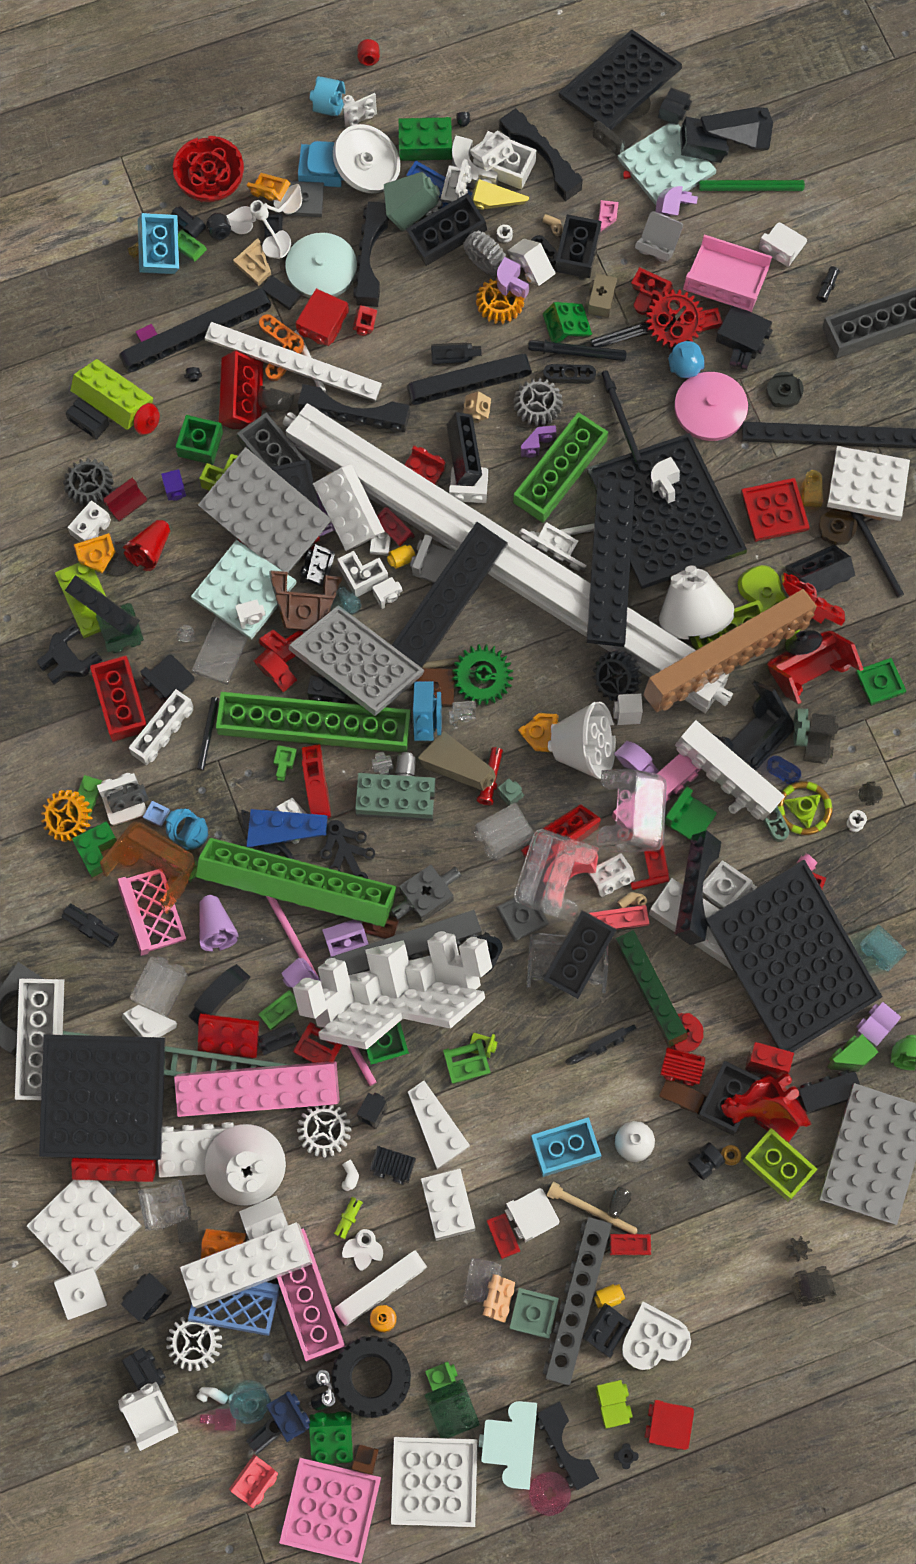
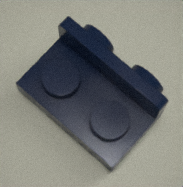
[266,1391,311,1443]

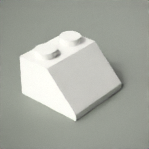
[239,1195,288,1240]

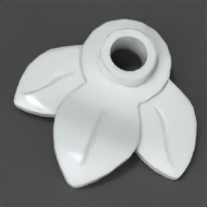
[342,1229,383,1271]

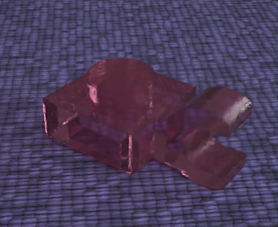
[200,1409,237,1431]

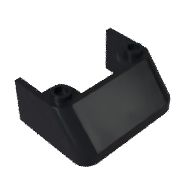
[712,681,794,771]

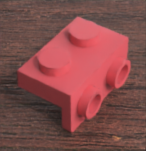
[229,1454,278,1508]

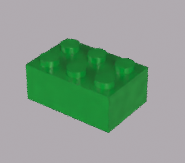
[398,117,452,161]

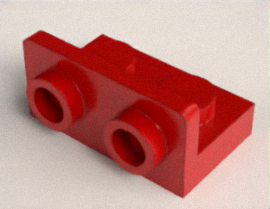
[405,446,446,485]

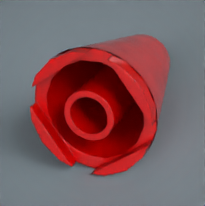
[123,520,171,571]

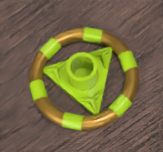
[777,781,833,835]

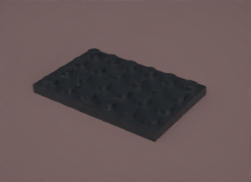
[558,29,682,133]

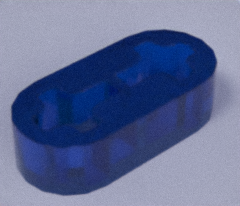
[766,756,801,784]

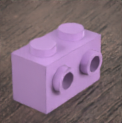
[323,919,368,957]

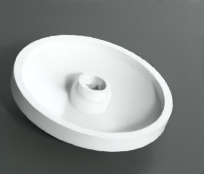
[333,124,400,193]

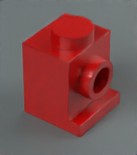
[353,305,377,336]

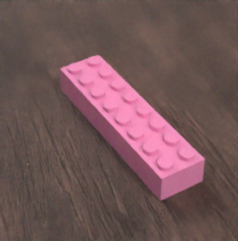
[174,1061,340,1117]

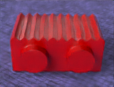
[660,1047,705,1086]

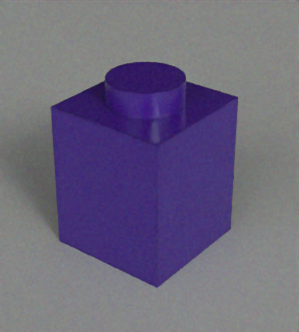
[161,469,186,501]

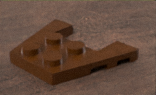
[269,570,342,631]

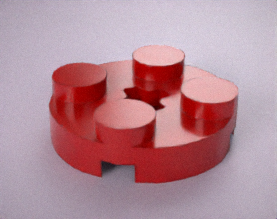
[664,1013,704,1053]

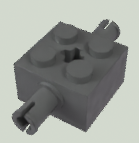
[391,865,462,922]

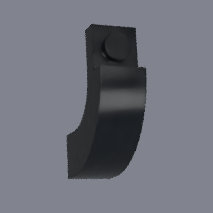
[188,964,251,1026]

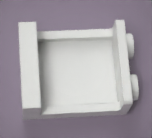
[118,1382,178,1451]

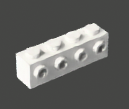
[129,689,193,765]

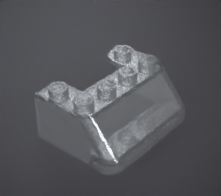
[597,769,667,853]
[514,829,599,922]

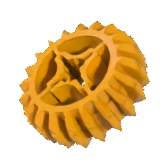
[476,278,524,324]
[41,790,93,842]

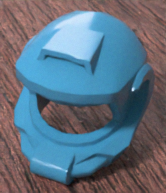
[668,341,704,378]
[165,809,208,850]

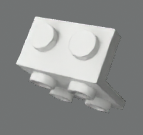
[441,159,472,203]
[759,223,807,267]
[449,467,488,503]
[97,773,147,826]
[504,1188,559,1242]

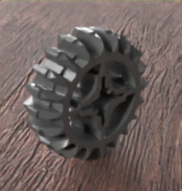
[63,457,114,506]

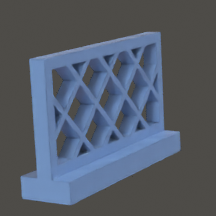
[188,1282,280,1336]

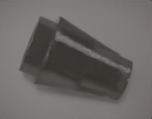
[607,1187,632,1219]

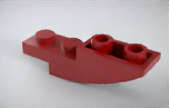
[782,573,845,626]
[301,744,331,818]

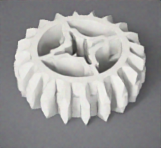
[297,1104,352,1158]
[166,1314,222,1371]

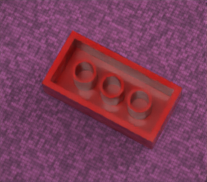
[90,655,147,742]

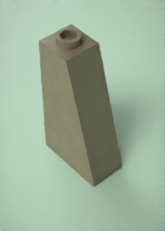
[418,731,496,791]

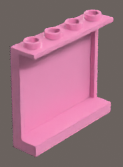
[683,235,772,312]

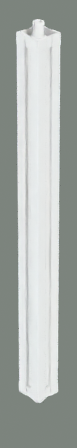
[283,403,733,714]

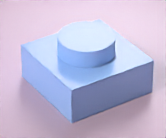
[143,801,170,827]

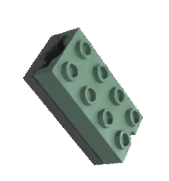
[355,773,436,821]

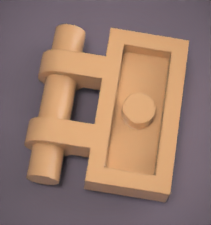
[483,1274,515,1323]

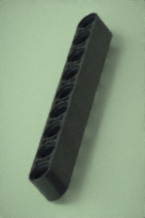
[119,288,272,373]

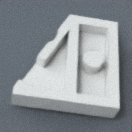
[122,1005,177,1037]

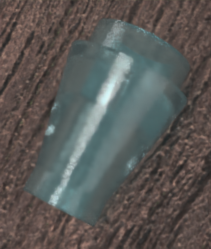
[337,587,362,614]

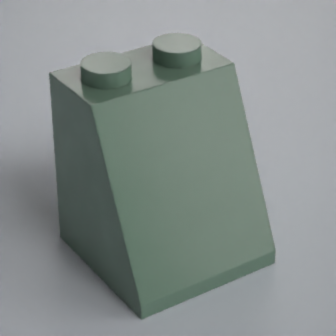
[384,172,440,231]

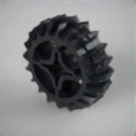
[592,650,642,701]

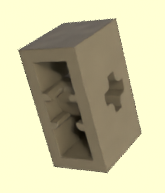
[585,273,617,318]

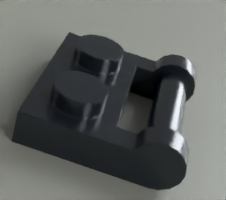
[583,1303,632,1359]

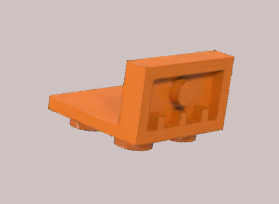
[201,1229,246,1259]

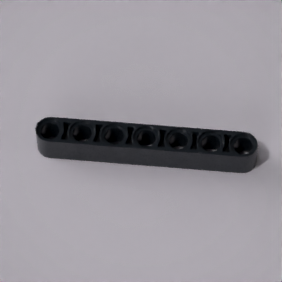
[407,354,532,405]

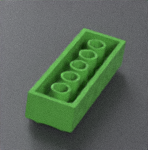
[513,412,608,523]

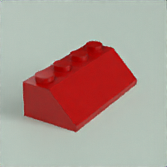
[219,350,263,429]

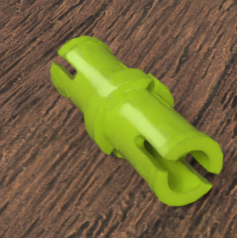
[333,1197,363,1239]

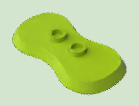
[737,565,800,639]

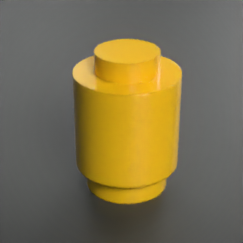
[387,545,416,569]
[593,1284,625,1308]

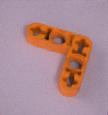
[259,314,304,381]

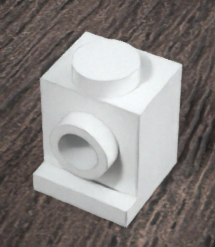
[372,577,403,609]
[235,599,266,629]

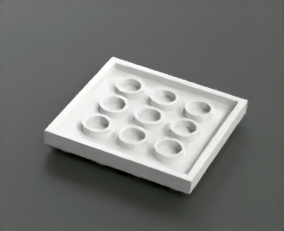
[827,446,910,521]
[27,1180,142,1274]
[391,1437,477,1527]

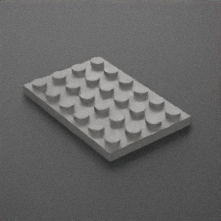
[198,447,332,573]
[289,605,424,716]
[818,1083,916,1225]

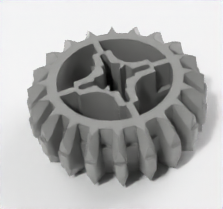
[464,231,507,276]
[513,378,563,427]

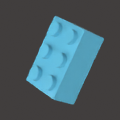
[138,213,179,274]
[531,1117,601,1177]

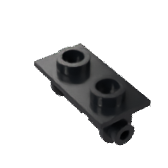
[258,1022,300,1055]

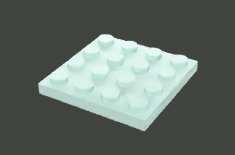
[617,122,716,205]
[191,540,297,640]

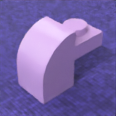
[655,186,698,216]
[497,257,529,298]
[614,741,659,784]

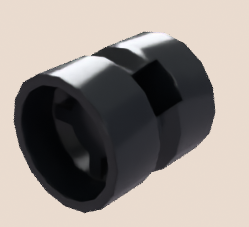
[687,1142,725,1180]

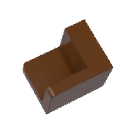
[352,1445,379,1475]

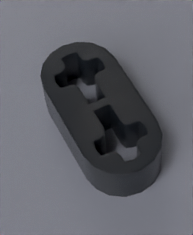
[531,235,558,266]

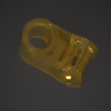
[802,470,823,508]

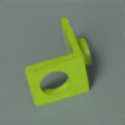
[470,1033,498,1058]

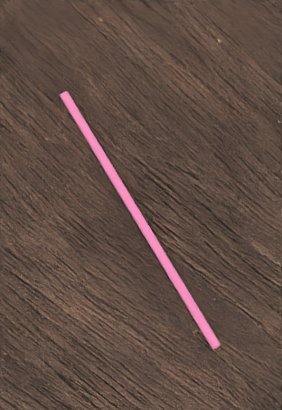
[266,896,377,1086]

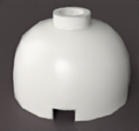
[615,1121,655,1162]

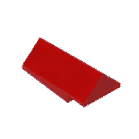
[521,805,601,875]

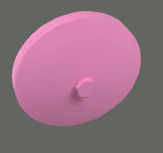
[674,372,748,441]

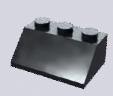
[785,545,856,593]

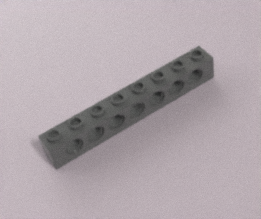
[543,1217,612,1386]

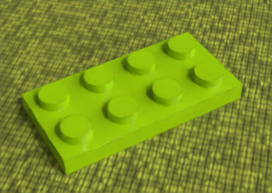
[55,563,112,638]

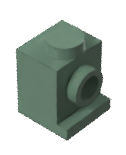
[497,779,524,808]

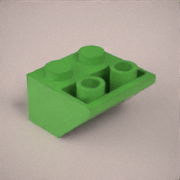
[827,1034,878,1072]

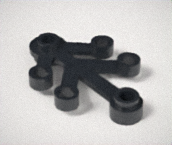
[320,820,375,879]

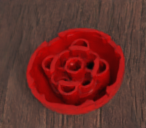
[173,136,244,202]

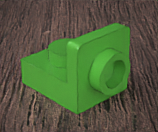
[425,1361,458,1391]

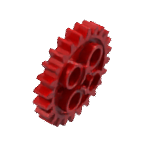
[645,289,705,349]

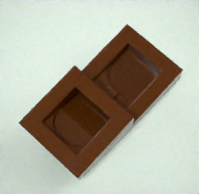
[659,1079,706,1114]

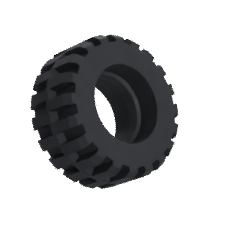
[331,1336,411,1418]

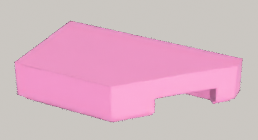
[598,200,618,231]

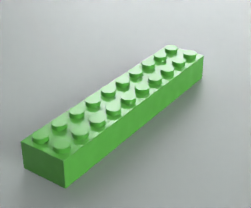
[216,692,411,752]
[196,838,397,927]

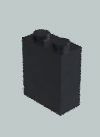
[680,116,729,163]
[716,306,773,359]

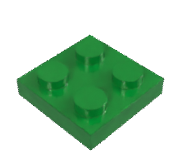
[855,658,906,706]

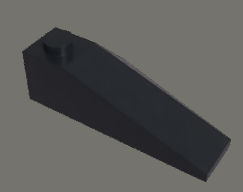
[700,107,773,150]

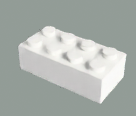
[313,465,385,551]

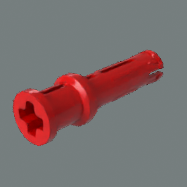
[476,747,503,806]

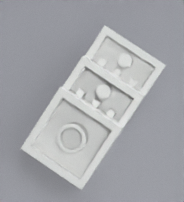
[703,860,757,909]

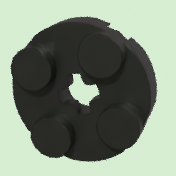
[766,372,804,408]

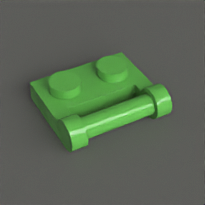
[443,1039,491,1084]

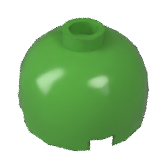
[890,1035,916,1070]

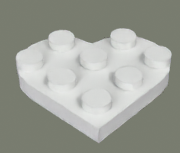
[622,1302,691,1370]

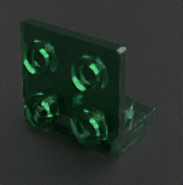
[424,1379,480,1439]

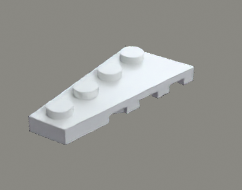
[408,1081,470,1170]

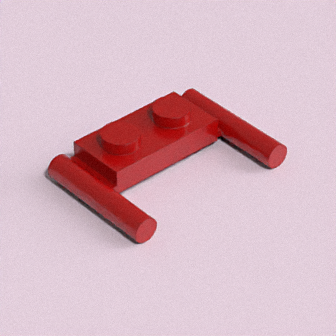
[621,826,670,890]

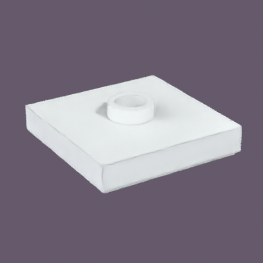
[54,1266,107,1320]

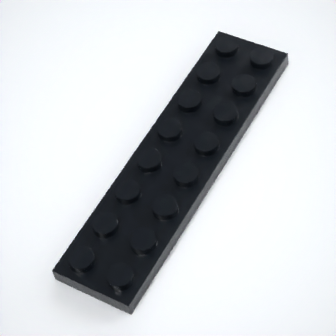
[392,522,508,667]

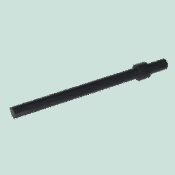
[601,370,642,464]
[852,512,904,598]

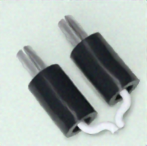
[304,1370,336,1410]

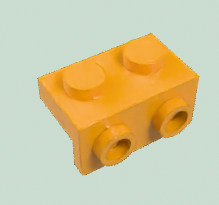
[246,173,290,202]

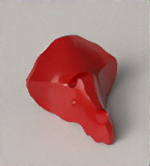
[721,1074,812,1127]

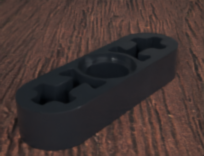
[543,364,596,384]

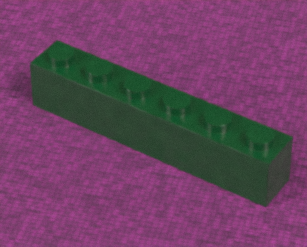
[616,930,687,1047]

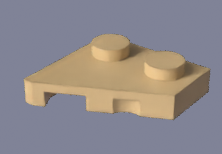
[233,238,271,286]

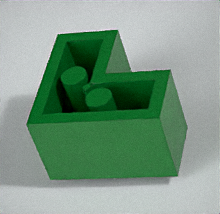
[72,821,119,878]

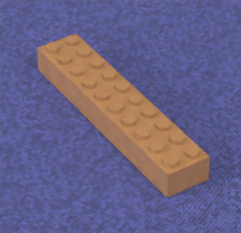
[643,589,817,712]

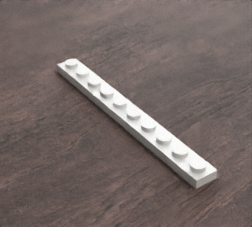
[205,322,382,402]

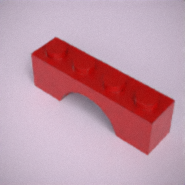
[71,1158,156,1182]

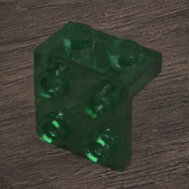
[96,603,144,654]

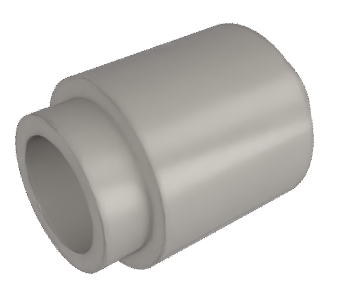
[395,752,416,776]

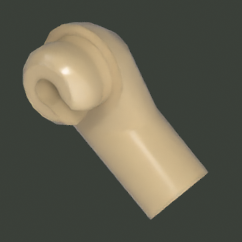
[542,214,563,236]
[617,892,647,908]

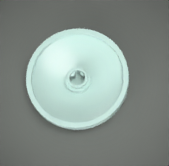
[285,233,357,298]

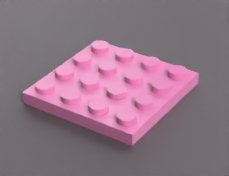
[279,1458,381,1563]

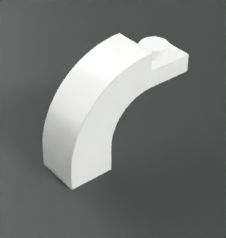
[452,135,498,189]

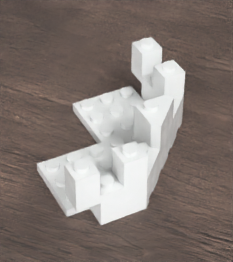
[293,931,492,1049]

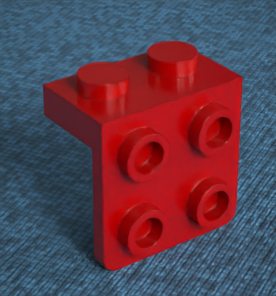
[644,1400,694,1450]

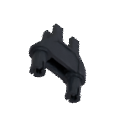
[36,623,103,685]

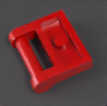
[293,1022,344,1063]

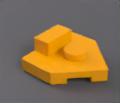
[74,533,115,573]
[518,713,558,752]

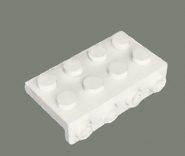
[158,1122,236,1177]

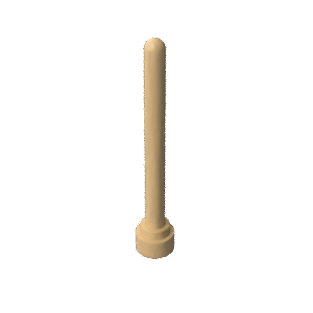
[546,1181,637,1234]

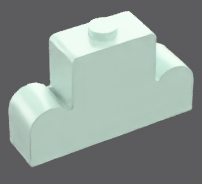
[479,1401,537,1490]

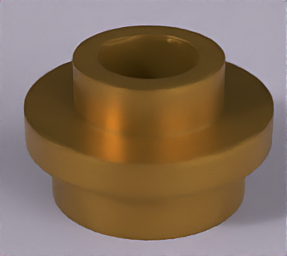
[721,1145,741,1166]

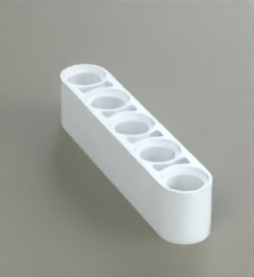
[334,1250,427,1326]

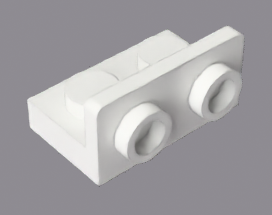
[470,130,514,171]
[588,853,635,897]

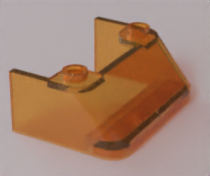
[100,821,195,914]

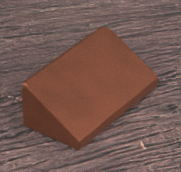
[361,915,399,939]

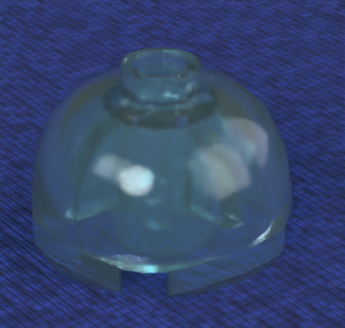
[229,1380,271,1424]

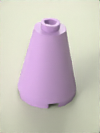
[199,895,239,951]

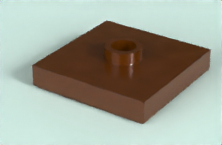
[416,668,454,707]

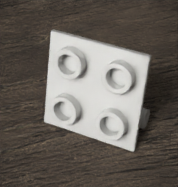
[343,93,377,128]

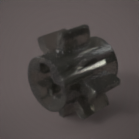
[858,782,883,806]
[786,1236,812,1262]

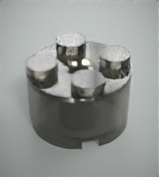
[790,1266,837,1306]

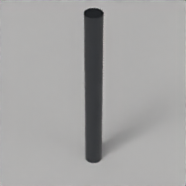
[197,697,219,771]

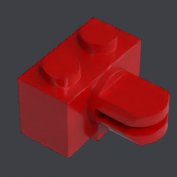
[631,267,673,315]

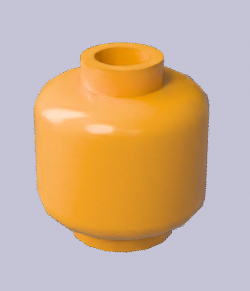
[370,1305,397,1333]

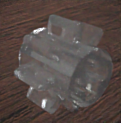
[371,752,393,775]

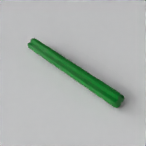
[699,180,805,191]

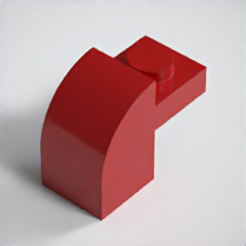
[253,649,297,692]

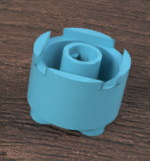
[310,76,345,116]

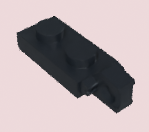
[431,342,482,364]

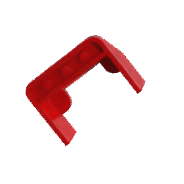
[767,631,864,704]

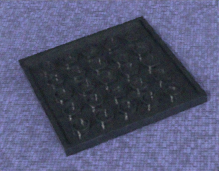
[39,1034,166,1160]

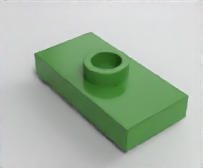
[178,229,207,262]

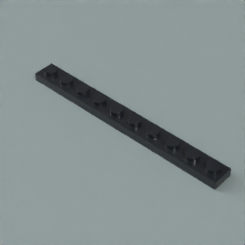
[742,422,916,449]

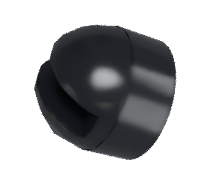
[456,112,470,127]

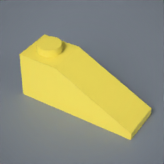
[471,179,529,210]

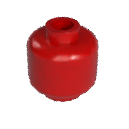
[357,39,380,66]

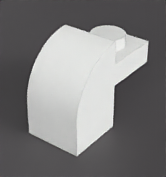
[651,457,680,503]

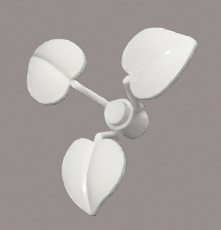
[226,184,302,259]

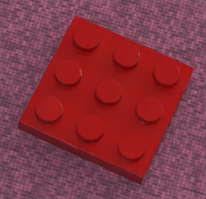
[741,478,810,542]

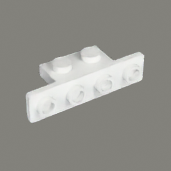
[519,522,587,571]

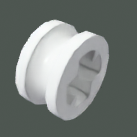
[497,225,513,243]

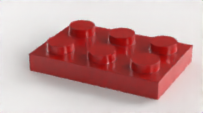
[197,1014,259,1058]

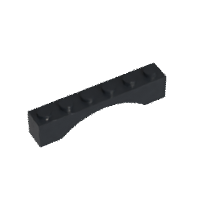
[499,108,583,202]
[353,201,389,307]
[298,384,410,433]
[675,830,721,945]

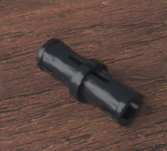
[816,266,840,303]

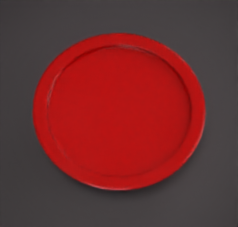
[134,403,160,435]

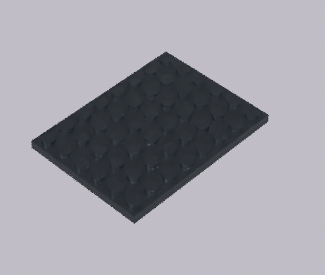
[587,433,747,589]
[704,860,882,1052]

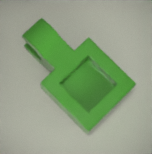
[274,745,297,782]

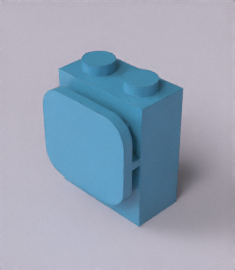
[298,141,344,187]
[413,681,442,741]

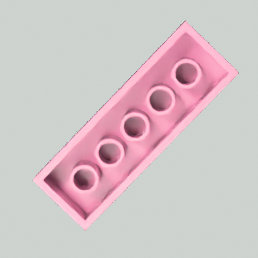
[277,1228,346,1362]

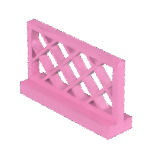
[117,868,186,956]

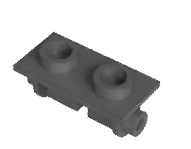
[107,784,149,813]

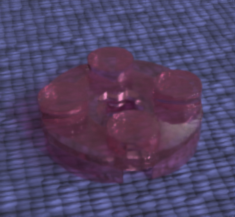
[529,1472,571,1516]

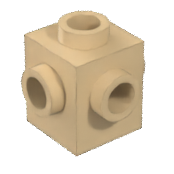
[463,391,491,423]

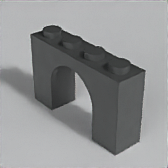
[0,962,44,1056]

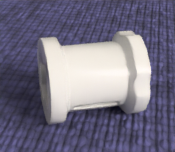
[846,810,867,832]

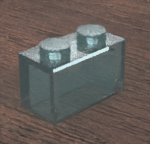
[860,925,907,972]

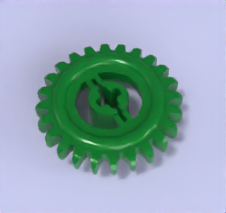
[452,644,514,706]

